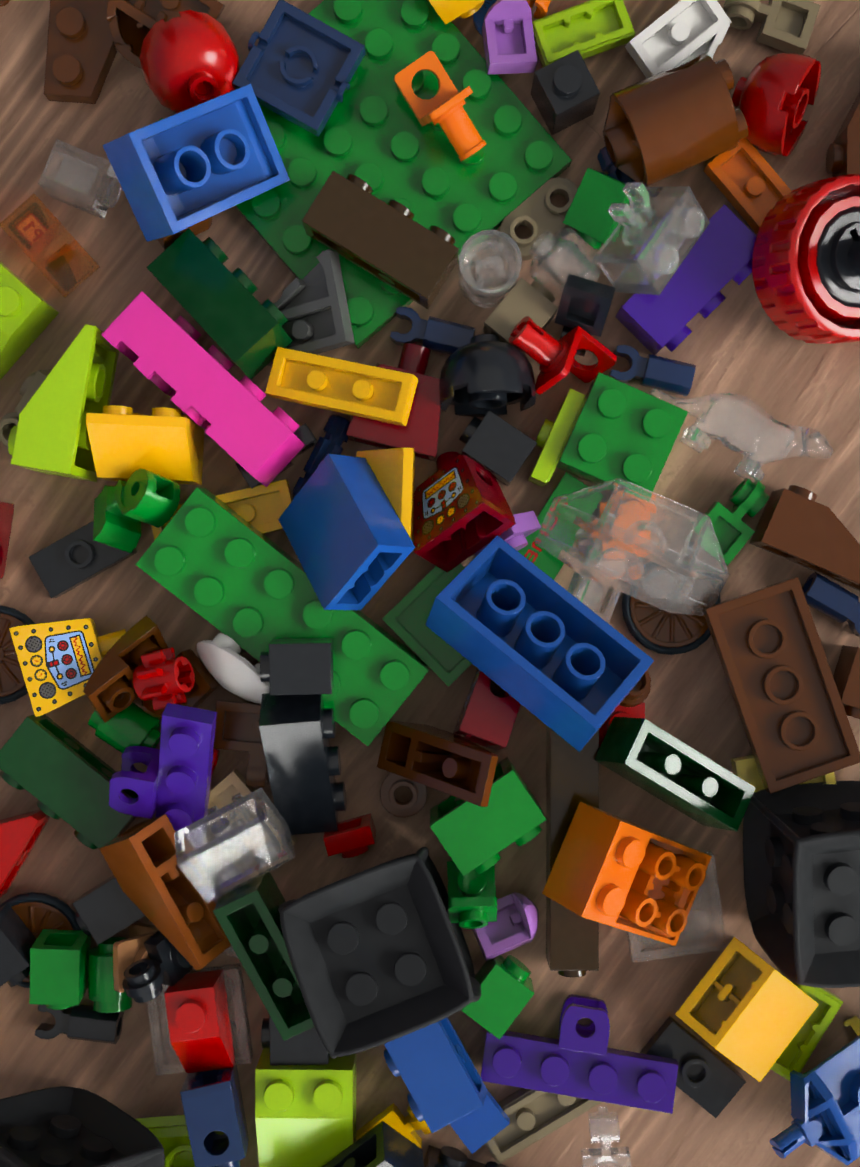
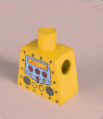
[9,618,126,717]

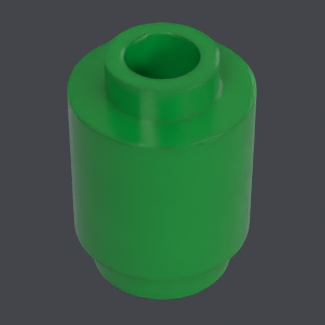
[88,702,161,753]
[88,937,133,1013]

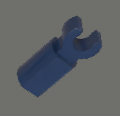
[390,307,476,355]
[608,345,696,396]
[802,572,860,637]

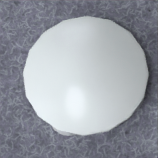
[196,633,270,704]

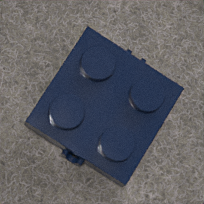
[232,0,366,137]

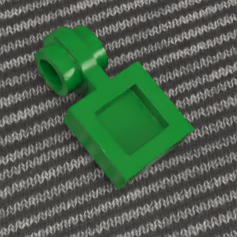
[685,478,770,569]

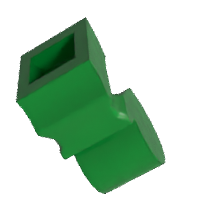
[93,468,181,553]

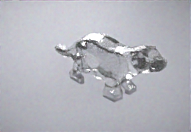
[650,389,833,482]

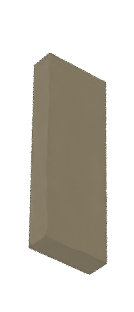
[485,1088,601,1165]

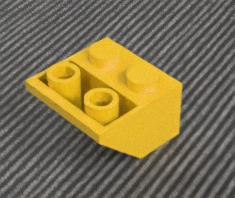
[86,405,204,485]
[675,937,819,1082]

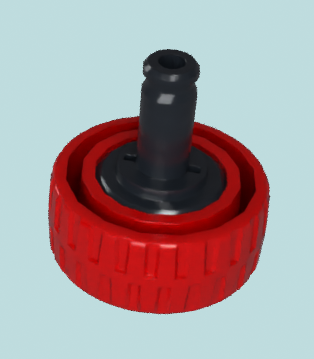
[752,174,860,344]

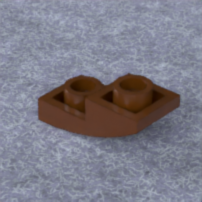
[83,615,169,723]

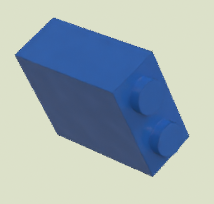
[279,453,415,610]

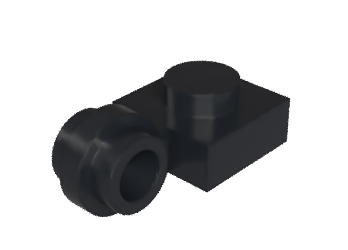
[554,274,616,357]
[122,930,194,1003]

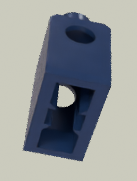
[180,1059,249,1167]

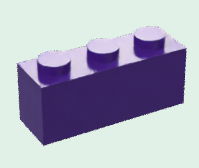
[615,204,756,355]

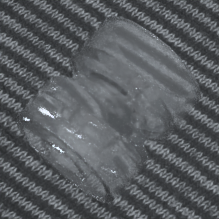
[458,230,522,308]

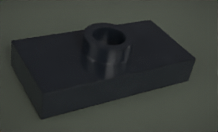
[29,520,137,598]
[640,1016,746,1118]

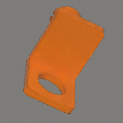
[394,51,487,161]

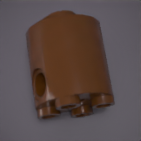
[603,53,748,188]

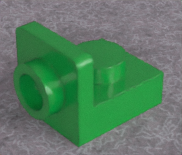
[447,861,497,929]

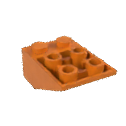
[542,801,712,946]

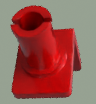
[508,316,617,395]

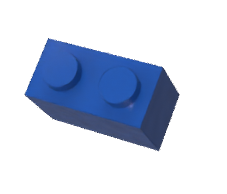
[384,1017,487,1133]

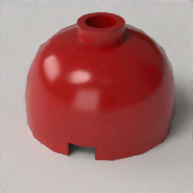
[140,10,240,114]
[732,52,821,157]

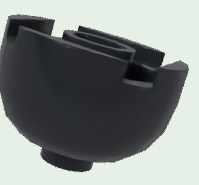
[439,334,536,417]

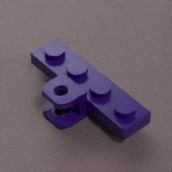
[109,703,217,870]
[481,994,679,1114]

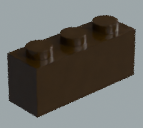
[302,171,459,309]

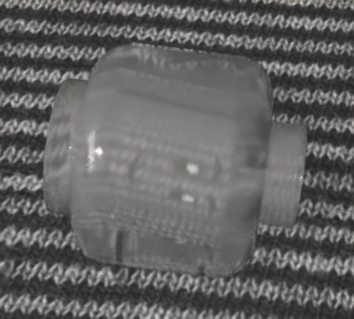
[529,228,601,300]

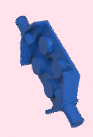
[770,1035,860,1166]

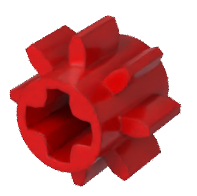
[133,647,195,710]

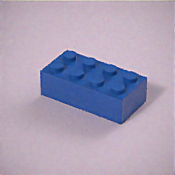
[425,535,654,752]

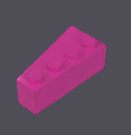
[101,291,305,487]

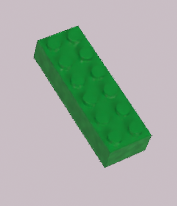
[135,487,429,746]

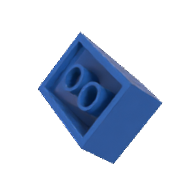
[102,84,290,242]

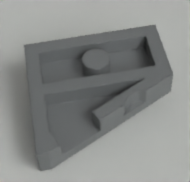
[267,249,355,367]

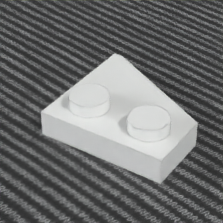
[625,0,731,78]

